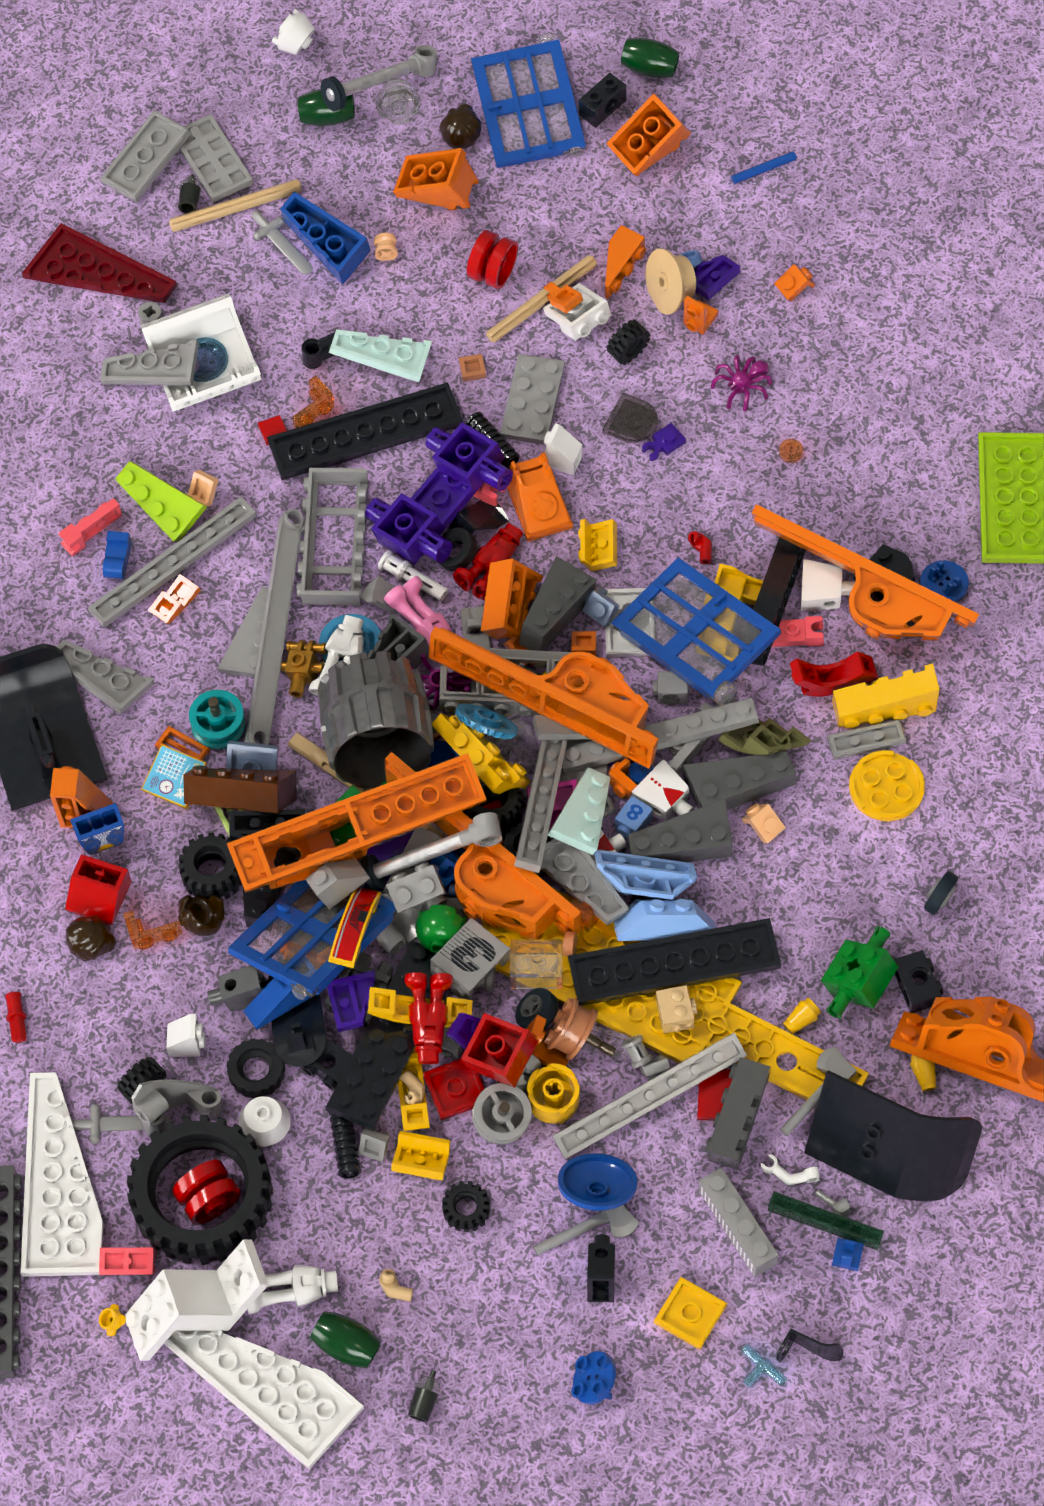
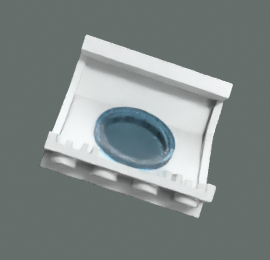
[140,293,262,411]

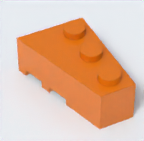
[481,559,543,640]

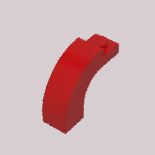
[790,651,878,697]

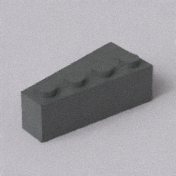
[519,556,597,651]
[628,799,733,862]
[705,1057,771,1170]

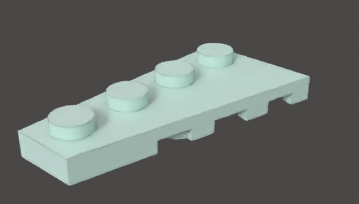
[329,329,432,383]
[548,767,610,855]

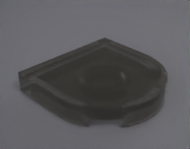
[602,392,658,444]

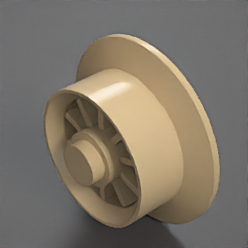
[645,248,696,314]

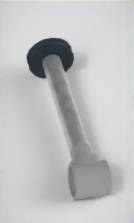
[320,45,437,111]
[361,812,503,891]

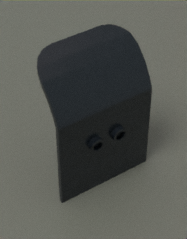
[0,644,108,811]
[804,1070,982,1201]

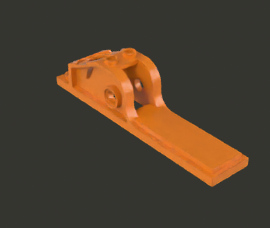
[752,504,979,641]
[429,626,659,769]
[385,752,581,941]
[227,753,487,893]
[889,996,1044,1102]

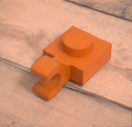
[543,282,583,314]

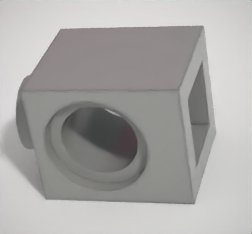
[653,671,688,704]

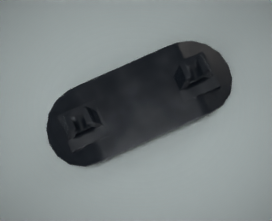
[267,961,326,1067]

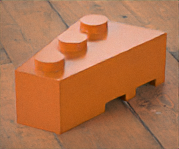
[50,766,113,828]

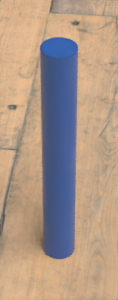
[731,151,797,184]

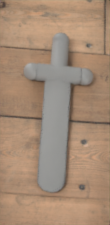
[252,211,313,274]
[71,1104,170,1144]

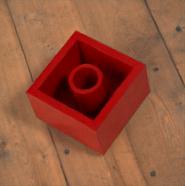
[461,1013,538,1088]

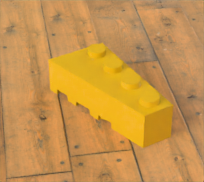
[832,663,940,729]

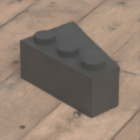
[367,613,429,669]

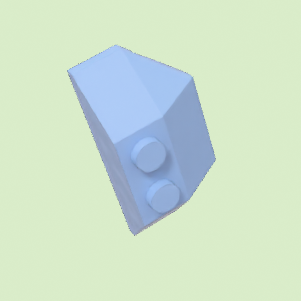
[594,850,697,900]
[614,898,716,941]

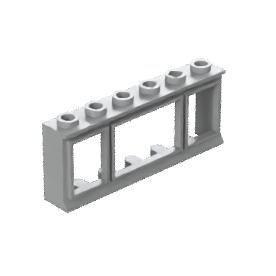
[297,468,368,606]
[439,648,572,717]

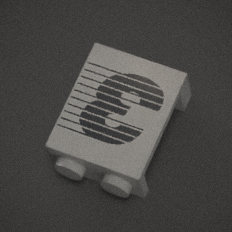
[430,918,510,1000]

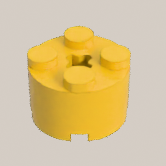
[527,1063,580,1124]

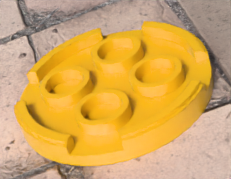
[849,750,925,821]

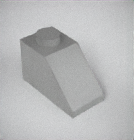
[305,859,370,910]

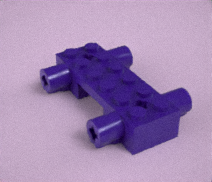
[365,422,513,565]

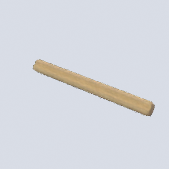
[169,179,302,232]
[486,255,597,343]

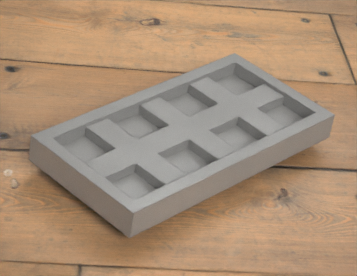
[179,114,253,203]
[500,354,565,445]

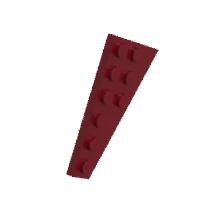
[22,223,177,303]

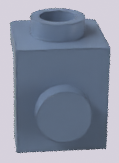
[582,588,620,627]

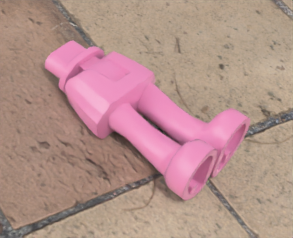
[384,576,452,646]

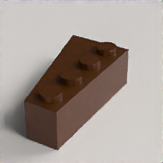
[183,765,297,813]

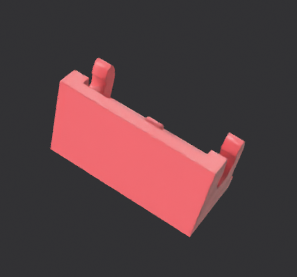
[99,1247,157,1275]

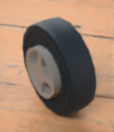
[924,871,959,915]

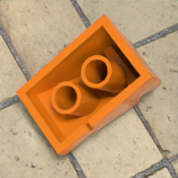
[606,93,691,177]
[393,148,479,210]
[507,452,573,542]

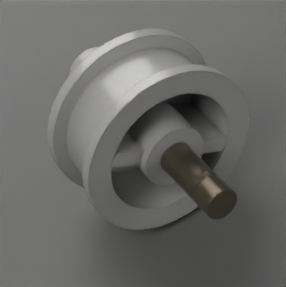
[472,1083,532,1145]

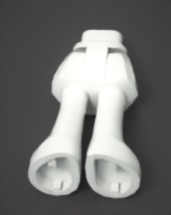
[308,615,364,696]
[248,1265,338,1314]

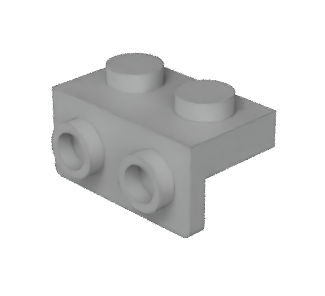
[386,862,446,913]

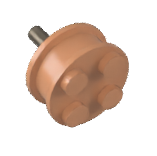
[542,997,616,1060]

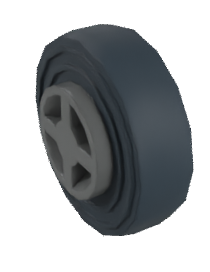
[515,988,559,1030]

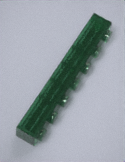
[768,1191,884,1251]

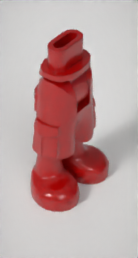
[453,523,523,600]
[404,972,453,1064]

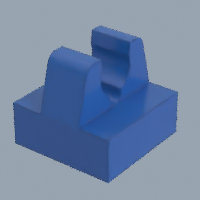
[832,1238,864,1271]

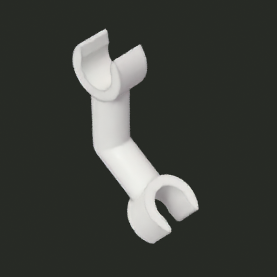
[761,1154,820,1185]

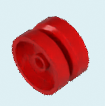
[466,230,518,289]
[172,1159,241,1225]

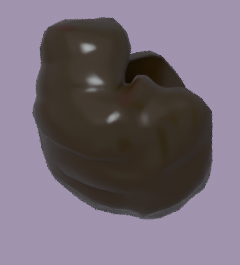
[439,104,481,149]
[178,895,225,936]
[65,916,116,961]

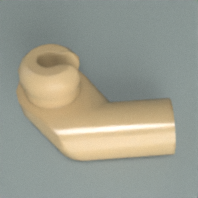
[401,1071,425,1105]
[379,1269,414,1302]

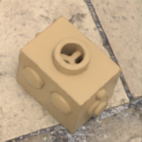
[656,985,697,1034]

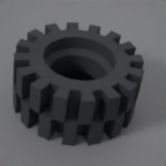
[606,320,651,365]
[117,1057,167,1105]
[442,1181,490,1232]

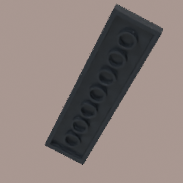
[267,382,463,480]
[568,918,781,1006]
[326,940,436,1131]

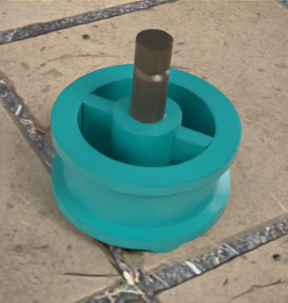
[189,689,246,749]

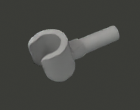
[815,1190,851,1218]

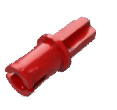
[5,992,27,1043]

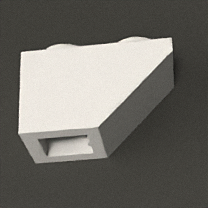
[544,423,582,475]
[167,1014,206,1057]

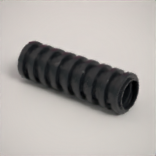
[465,412,520,469]
[329,1112,361,1178]

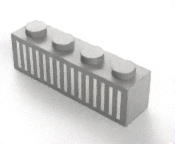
[698,1167,778,1277]

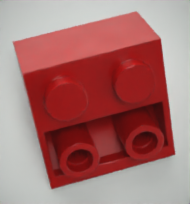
[65,854,132,926]

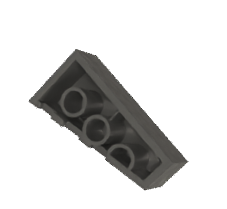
[683,751,796,810]

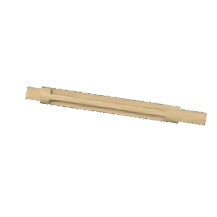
[288,732,445,839]

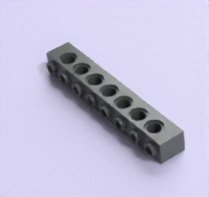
[0,1165,22,1379]

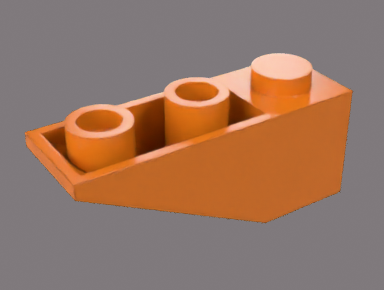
[605,225,646,299]

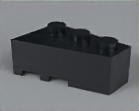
[229,809,306,863]
[243,851,292,933]

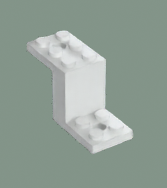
[125,1239,269,1361]

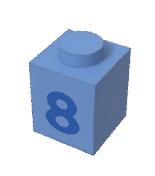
[615,796,653,839]

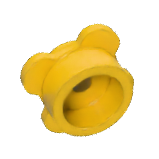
[99,1304,126,1337]

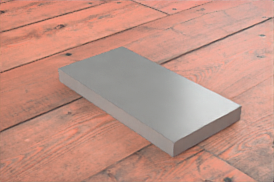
[100,110,191,203]

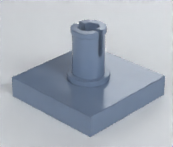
[226,741,279,770]

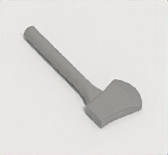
[780,1047,857,1136]
[533,1205,639,1256]

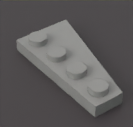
[100,339,199,385]
[218,587,268,677]
[57,640,154,715]
[540,838,629,925]

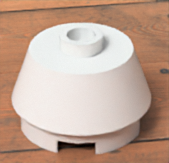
[272,9,315,55]
[238,1096,291,1147]

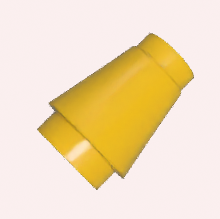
[782,998,821,1035]
[909,1055,937,1092]

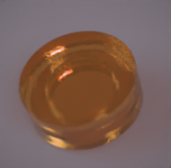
[779,439,803,463]

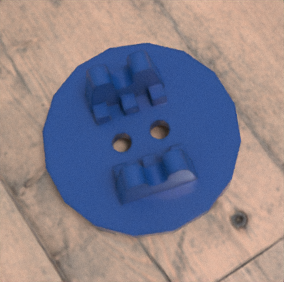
[919,560,969,602]
[571,1351,616,1405]

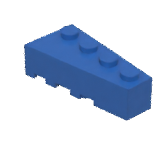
[280,192,371,285]

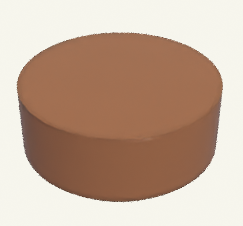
[563,931,578,957]

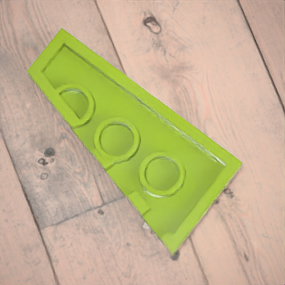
[115,461,208,542]

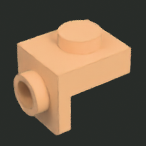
[187,470,219,506]
[741,803,786,843]

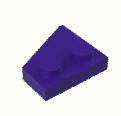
[694,255,741,300]
[327,970,376,1032]

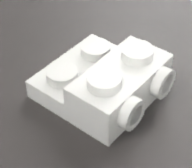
[543,283,611,341]

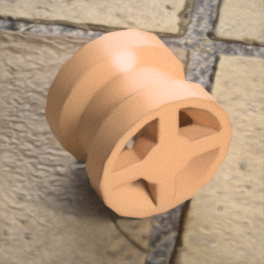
[374,233,398,261]

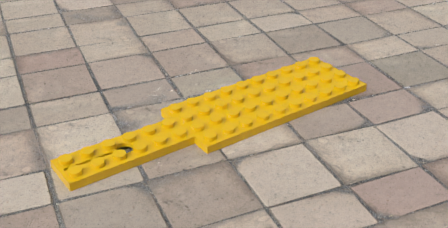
[482,888,869,1106]

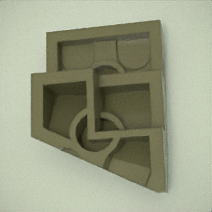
[718,718,811,755]

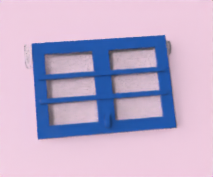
[471,32,586,168]
[611,557,781,706]
[228,880,397,1000]

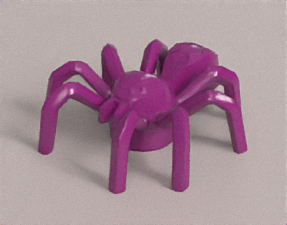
[711,355,772,412]
[411,654,472,710]

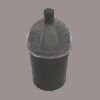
[178,174,202,214]
[408,1370,441,1423]

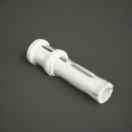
[378,550,449,602]

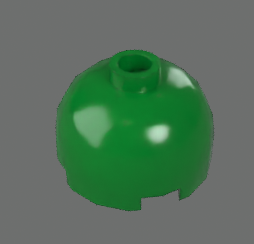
[415,905,467,953]

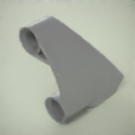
[371,895,448,956]
[131,1080,223,1136]

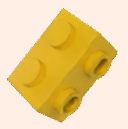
[578,519,617,571]
[391,1131,451,1181]

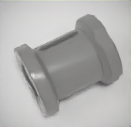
[621,1034,653,1068]

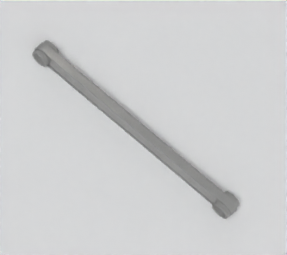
[244,509,303,745]

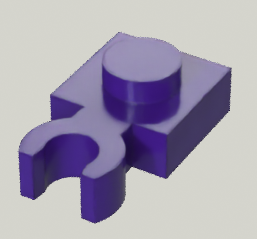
[642,423,686,461]

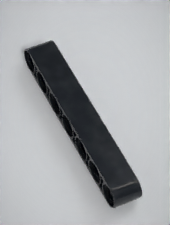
[738,537,806,666]

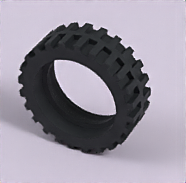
[127,1115,273,1265]

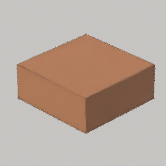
[459,354,486,382]

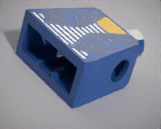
[70,803,124,855]

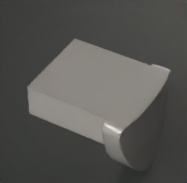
[361,576,397,613]

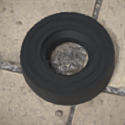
[439,528,477,572]

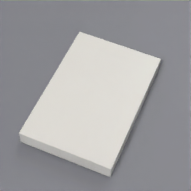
[605,588,655,657]

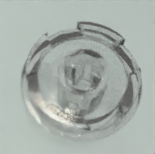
[375,78,421,125]

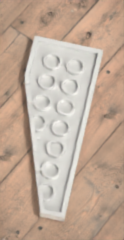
[20,1072,104,1277]
[164,1330,364,1470]

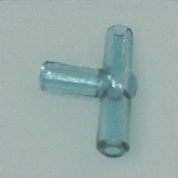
[741,1344,787,1388]

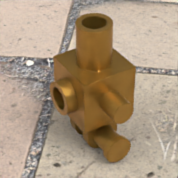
[280,640,328,698]

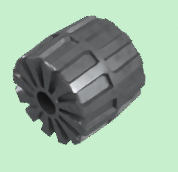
[318,651,434,788]

